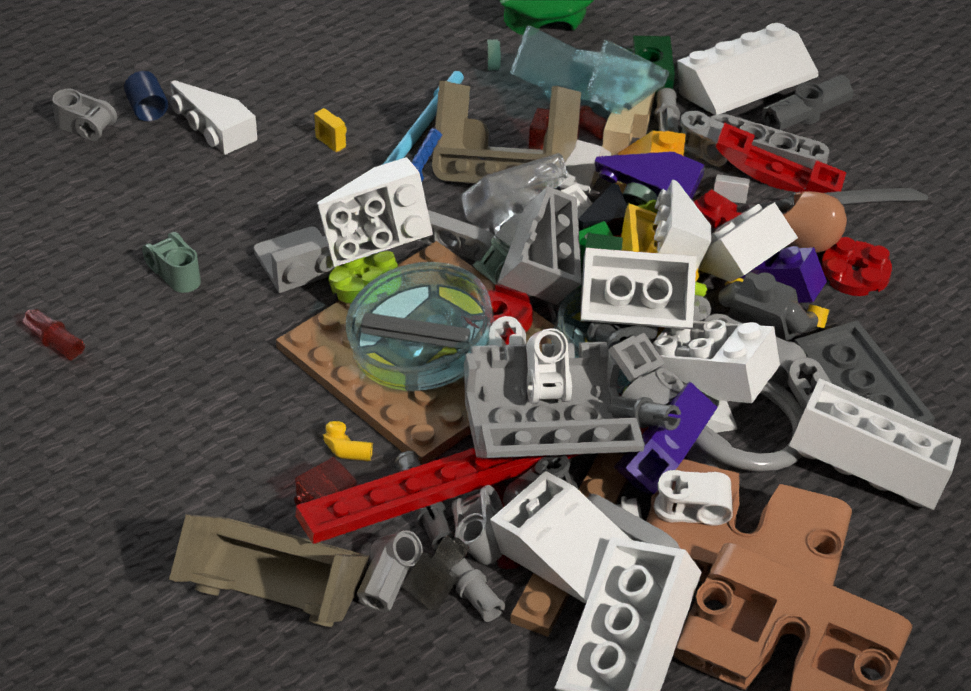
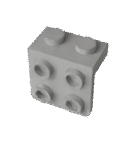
[254,227,337,293]

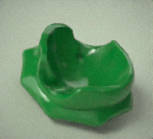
[500,0,594,36]

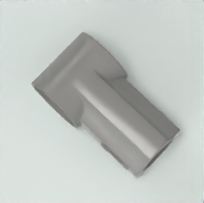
[357,531,423,612]

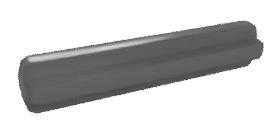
[361,313,471,350]

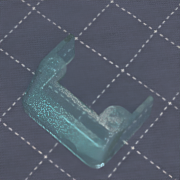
[510,25,669,115]

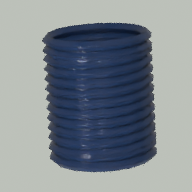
[124,71,168,121]

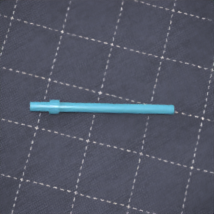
[382,71,464,165]

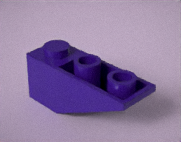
[594,152,704,200]
[740,246,827,303]
[614,382,718,494]

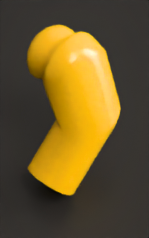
[323,421,373,461]

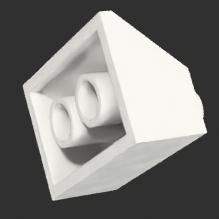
[581,248,697,330]

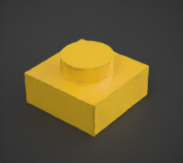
[314,108,346,152]

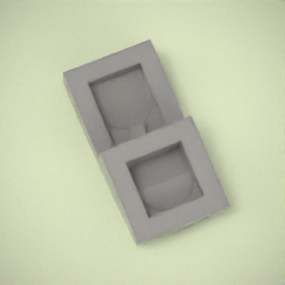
[608,333,665,382]

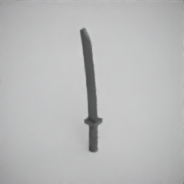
[746,188,928,213]

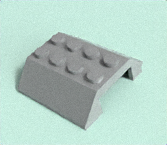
[464,342,645,458]

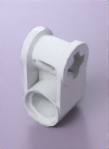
[526,328,572,404]
[654,470,733,525]

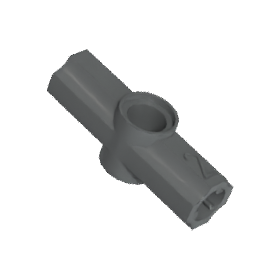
[762,74,854,130]

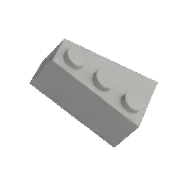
[497,186,582,305]

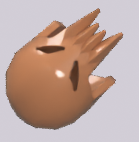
[783,191,847,253]

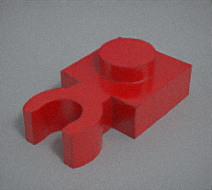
[694,190,741,229]

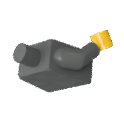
[718,272,830,342]

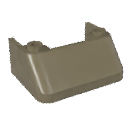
[432,81,581,188]
[169,514,369,627]

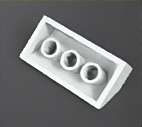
[677,23,818,115]
[789,378,961,510]
[555,537,702,691]

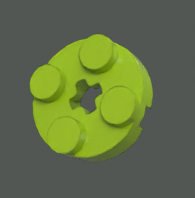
[329,251,401,303]

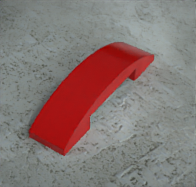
[715,123,847,193]

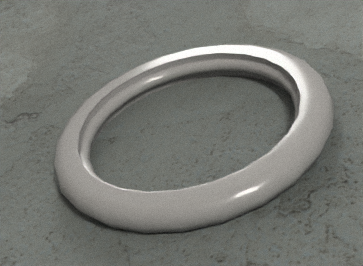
[683,379,804,472]

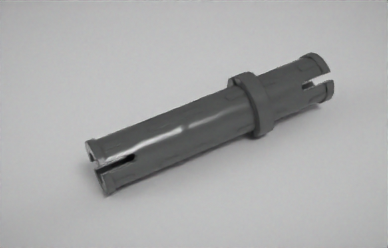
[395,451,456,551]

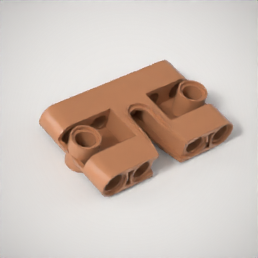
[646,459,852,586]
[673,543,912,691]

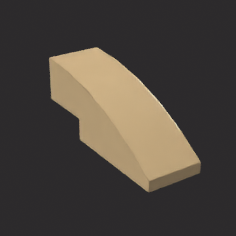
[603,76,656,155]

